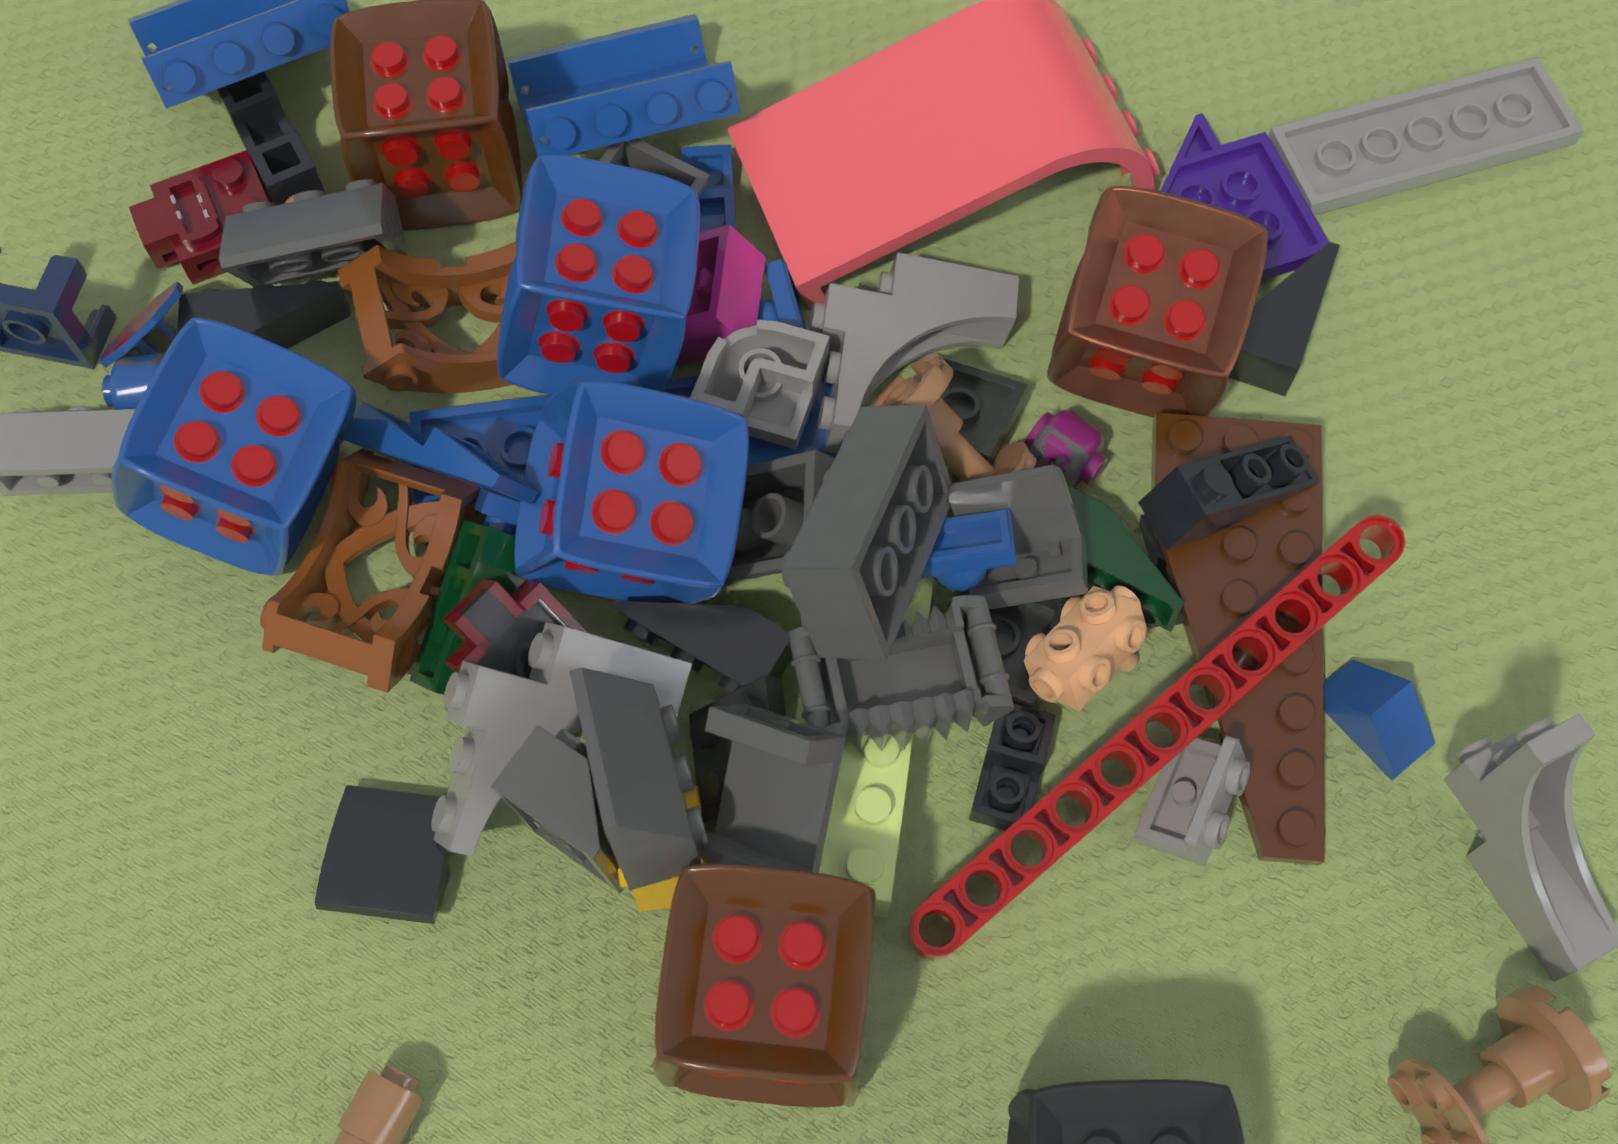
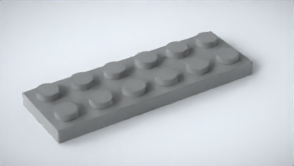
[1268,57,1584,215]

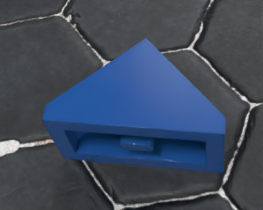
[1323,659,1435,781]

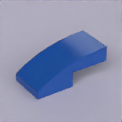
[681,144,736,233]

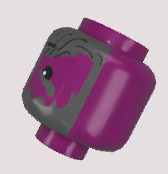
[1025,410,1108,488]

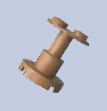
[870,353,1036,518]
[1387,984,1611,1144]

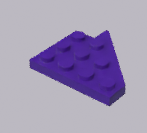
[1160,113,1329,281]

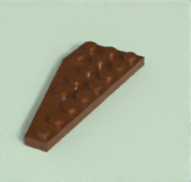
[1151,412,1325,865]

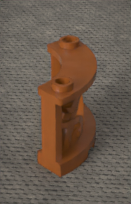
[338,241,516,393]
[260,448,480,693]

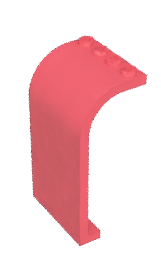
[727,0,1160,310]

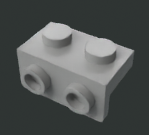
[1134,736,1250,866]

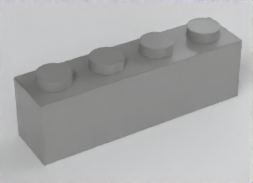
[0,407,135,496]

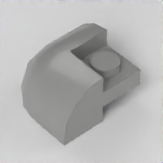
[690,319,830,449]

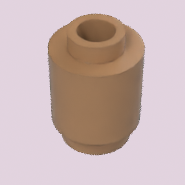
[335,1064,425,1144]

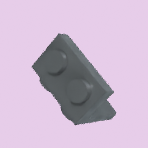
[948,465,1088,610]

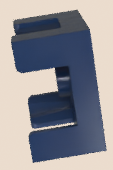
[0,247,117,369]

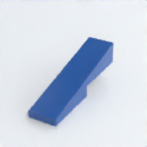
[342,401,538,504]

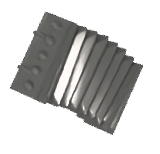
[788,595,1014,752]

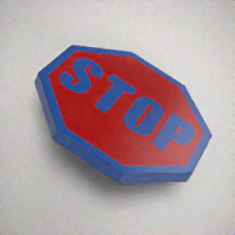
[99,281,183,368]

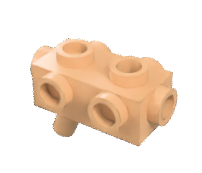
[1023,586,1149,711]

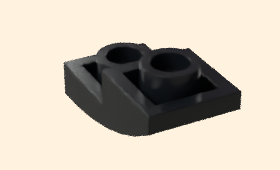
[969,703,1056,830]

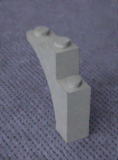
[809,252,1019,453]
[431,622,692,856]
[1444,713,1618,982]

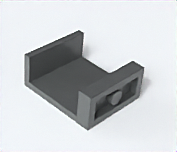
[697,703,846,873]

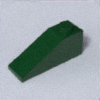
[409,520,528,695]

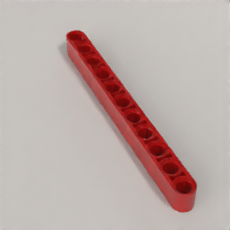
[908,515,1406,960]

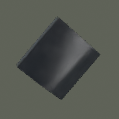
[314,785,451,924]

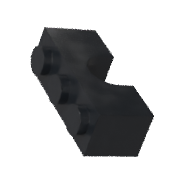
[217,71,327,206]

